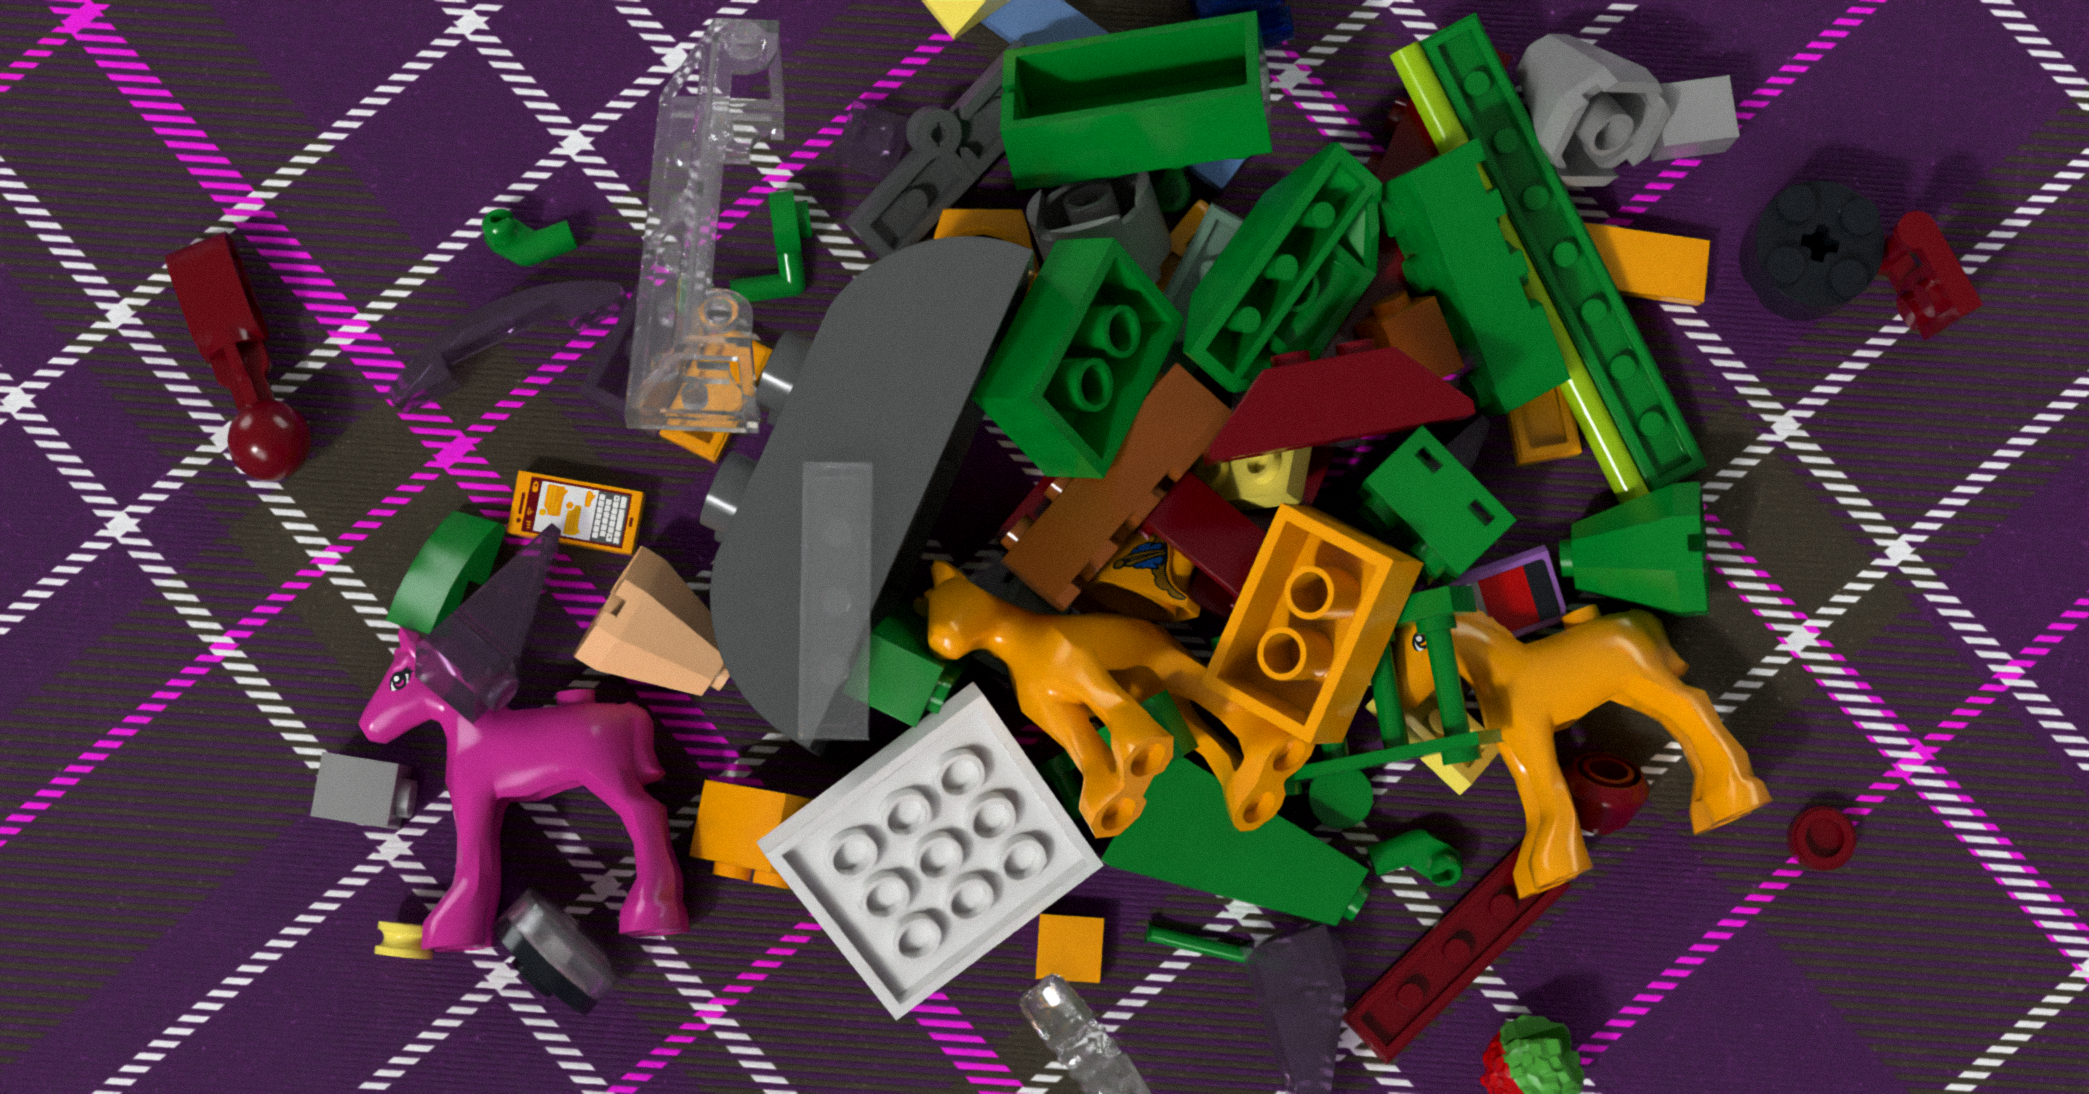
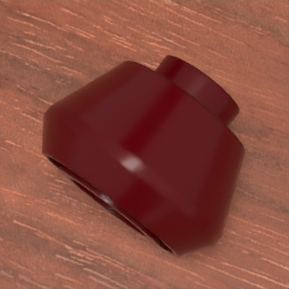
[1562,752,1650,835]

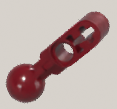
[165,231,311,481]

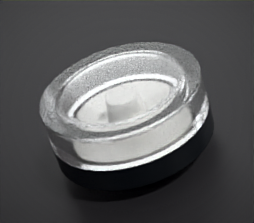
[492,888,623,1016]

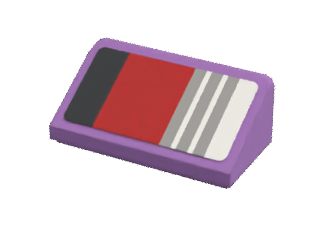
[1424,545,1567,638]

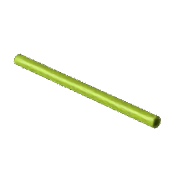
[1389,41,1650,504]

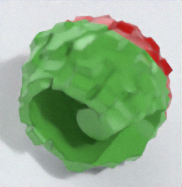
[1479,1013,1585,1094]

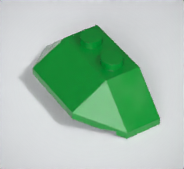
[1183,142,1382,393]

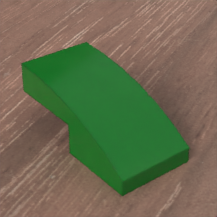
[385,510,507,641]

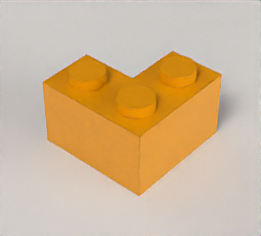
[689,780,814,890]

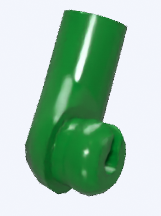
[482,209,578,267]
[1365,828,1464,887]

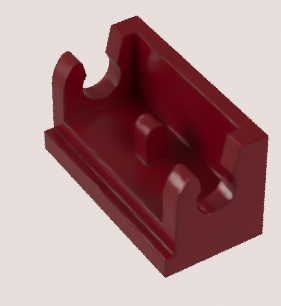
[1138,470,1267,609]

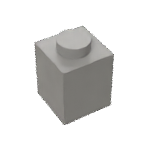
[1650,75,1740,162]
[310,752,418,830]

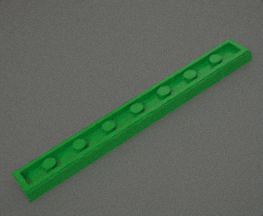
[1419,12,1708,492]

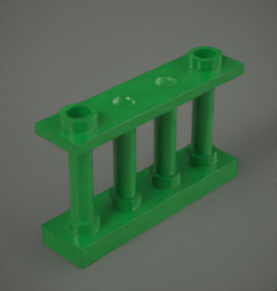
[1210,585,1503,797]

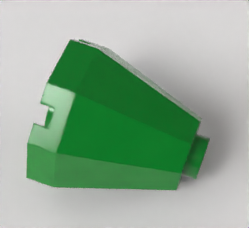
[1559,482,1710,617]

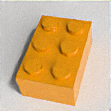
[1200,503,1424,744]

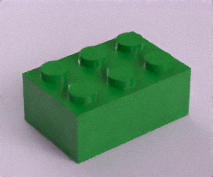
[972,238,1185,479]

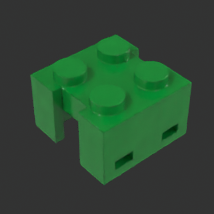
[1352,425,1517,587]

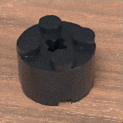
[1739,181,1884,321]

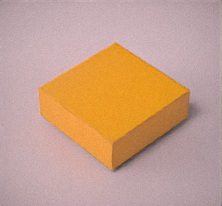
[1036,914,1104,983]

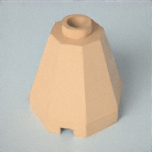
[573,546,730,696]

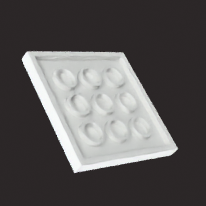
[756,682,1104,1021]

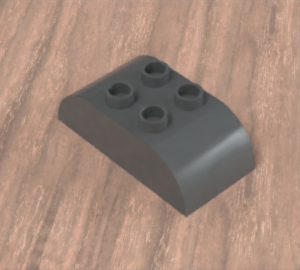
[700,236,1034,762]

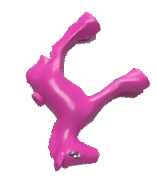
[358,627,690,952]

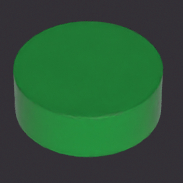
[1307,770,1373,829]

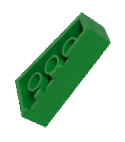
[1377,137,1571,418]

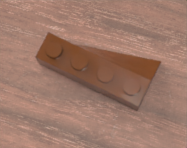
[1000,363,1232,615]

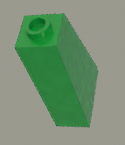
[1100,757,1371,926]

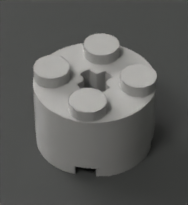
[1026,171,1172,284]

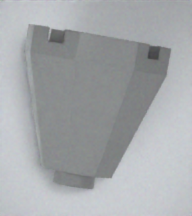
[1516,34,1671,186]

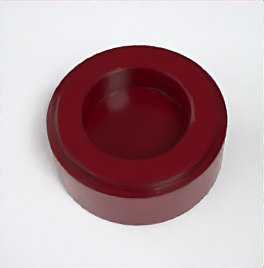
[1787,806,1856,871]

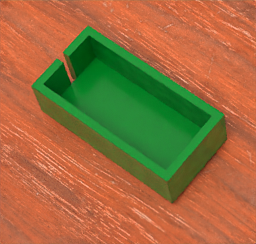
[1000,11,1273,191]

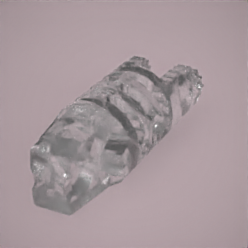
[1019,973,1152,1094]

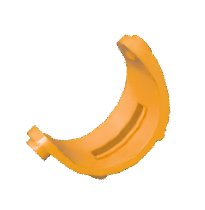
[934,208,1040,275]

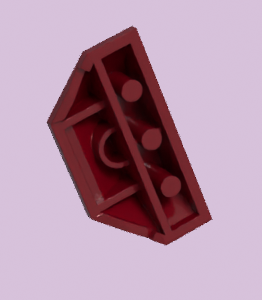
[1203,338,1476,466]

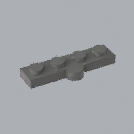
[844,40,1028,259]

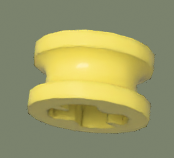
[374,921,434,960]

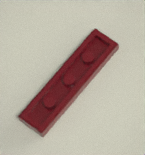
[1340,839,1571,1065]

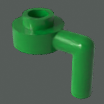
[729,189,812,305]

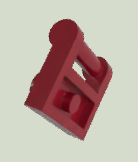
[1877,210,1984,341]

